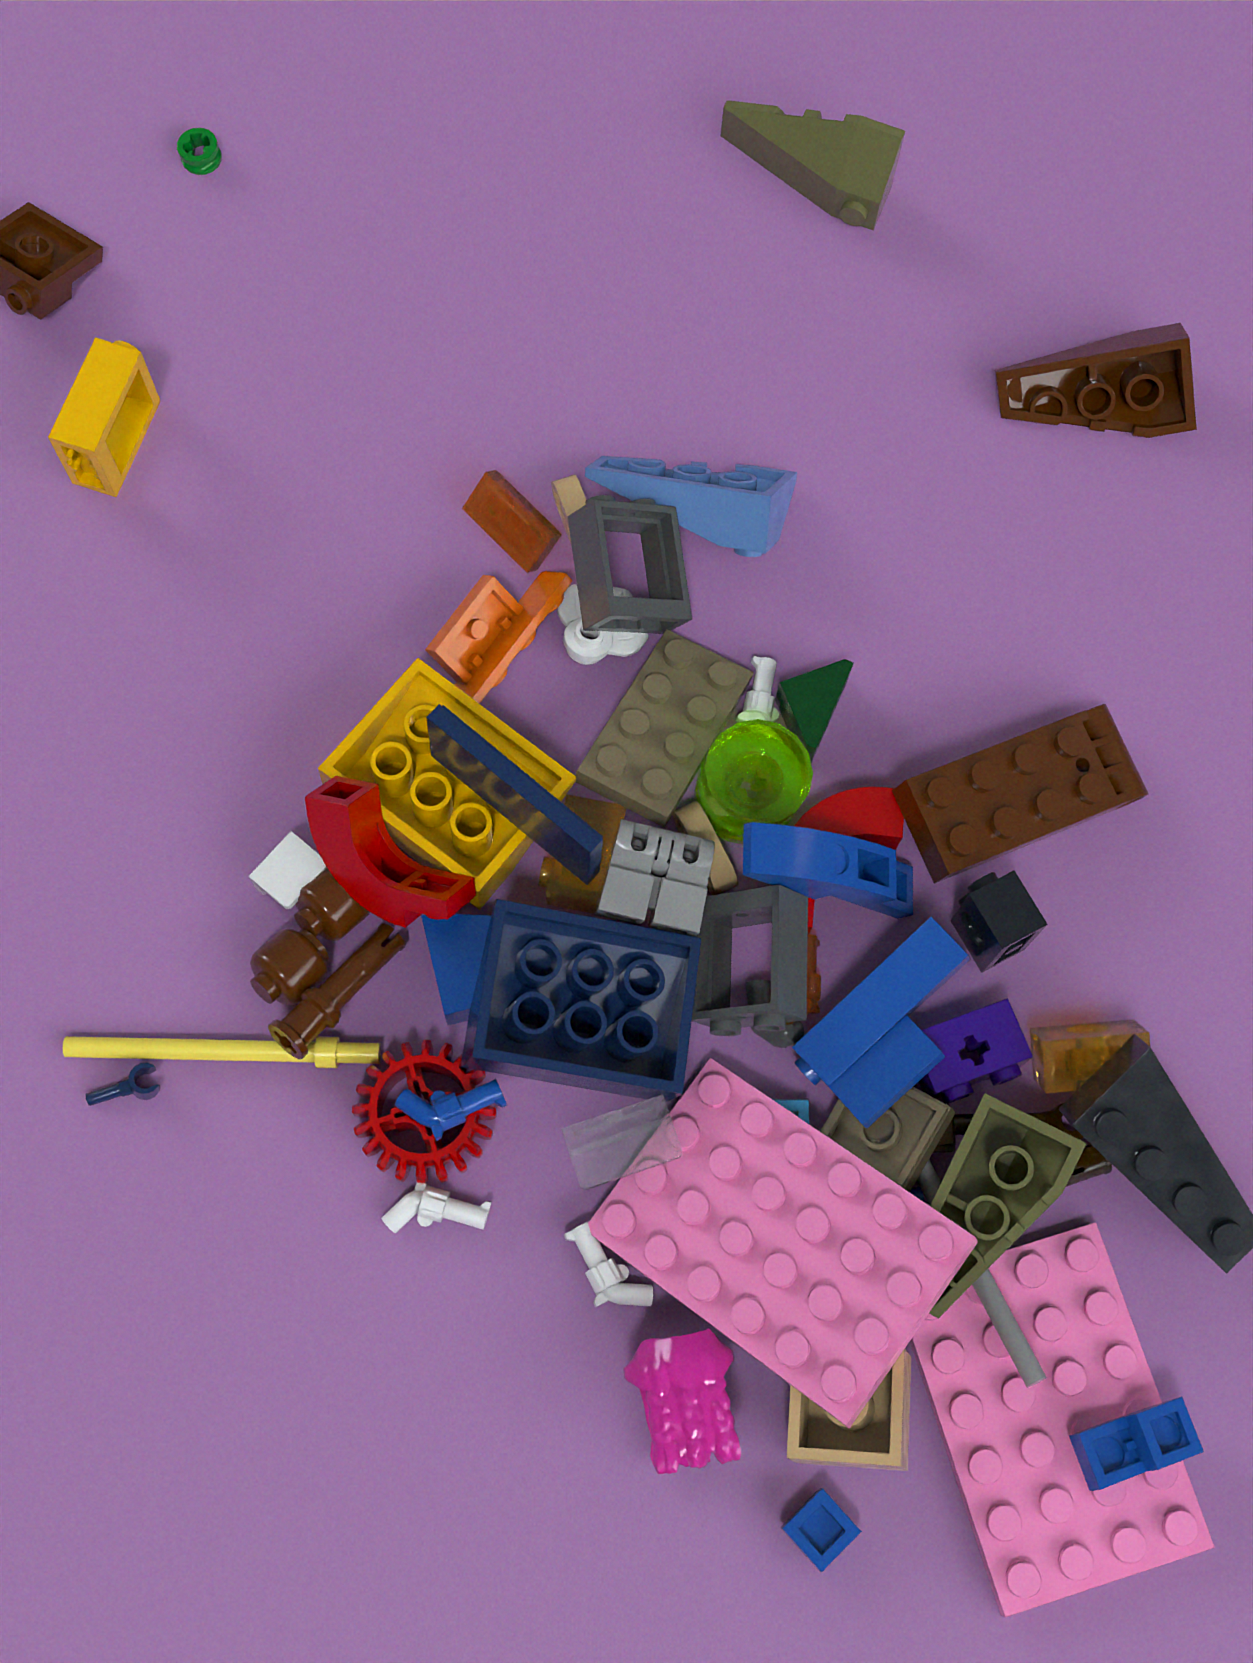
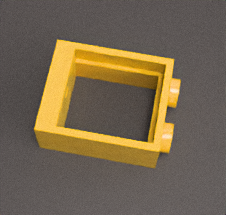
[48,337,160,498]

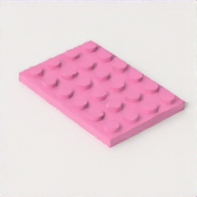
[588,1058,978,1429]
[910,1222,1215,1617]

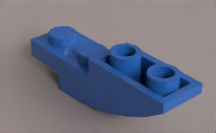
[743,822,913,919]

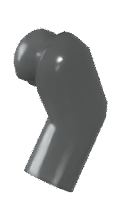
[745,980,804,1048]

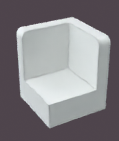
[249,831,327,909]

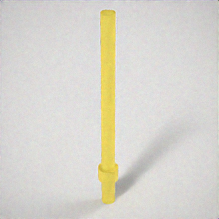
[63,1036,381,1068]

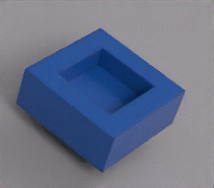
[780,1488,862,1572]

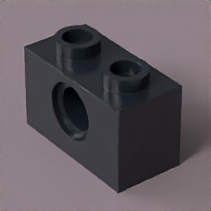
[950,870,1048,973]

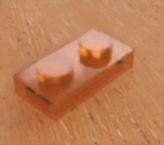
[462,470,562,573]

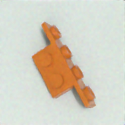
[425,571,572,704]

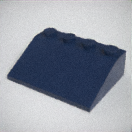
[461,899,701,1103]

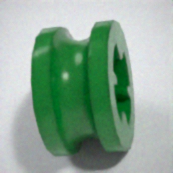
[177,128,222,175]

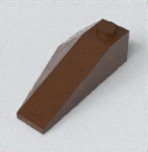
[995,323,1197,438]

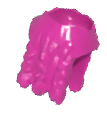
[623,1328,741,1474]

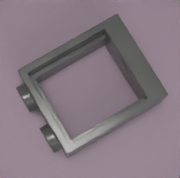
[568,495,692,634]
[692,885,808,1036]

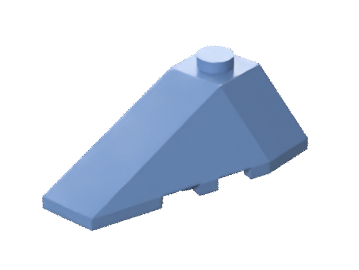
[585,456,797,557]

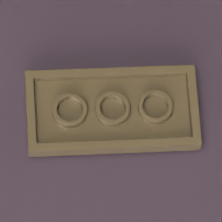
[575,629,754,828]

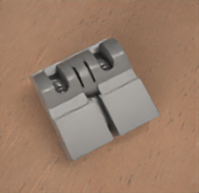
[595,819,715,937]

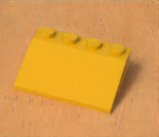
[318,658,576,910]

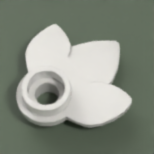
[557,584,649,665]

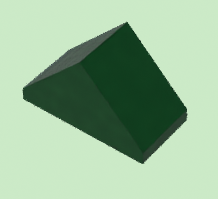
[775,659,854,765]

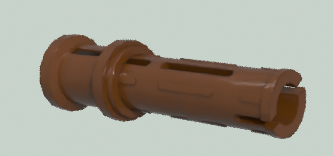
[268,923,406,1060]

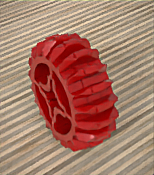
[352,1040,497,1185]

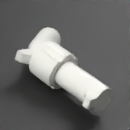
[735,656,787,754]
[381,1182,492,1233]
[564,1222,653,1307]

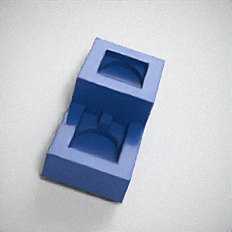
[1069,1397,1204,1491]

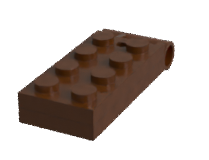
[892,704,1149,884]

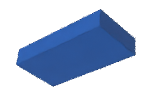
[829,1015,946,1129]

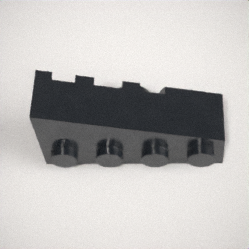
[1058,1034,1253,1274]

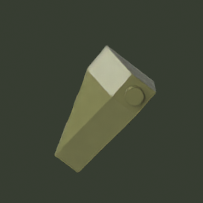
[720,100,905,231]
[929,1093,1086,1319]

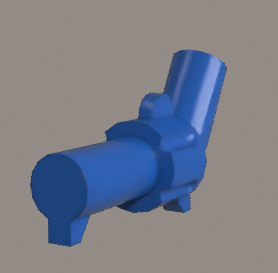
[395,1079,507,1141]

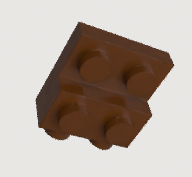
[0,202,103,320]

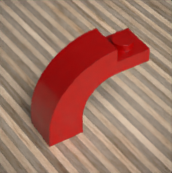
[305,776,476,928]
[771,786,904,936]

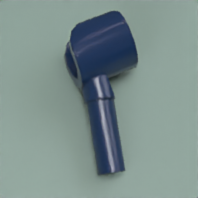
[86,1063,160,1106]

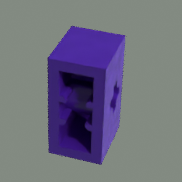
[919,998,1033,1104]

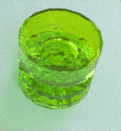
[694,719,813,845]

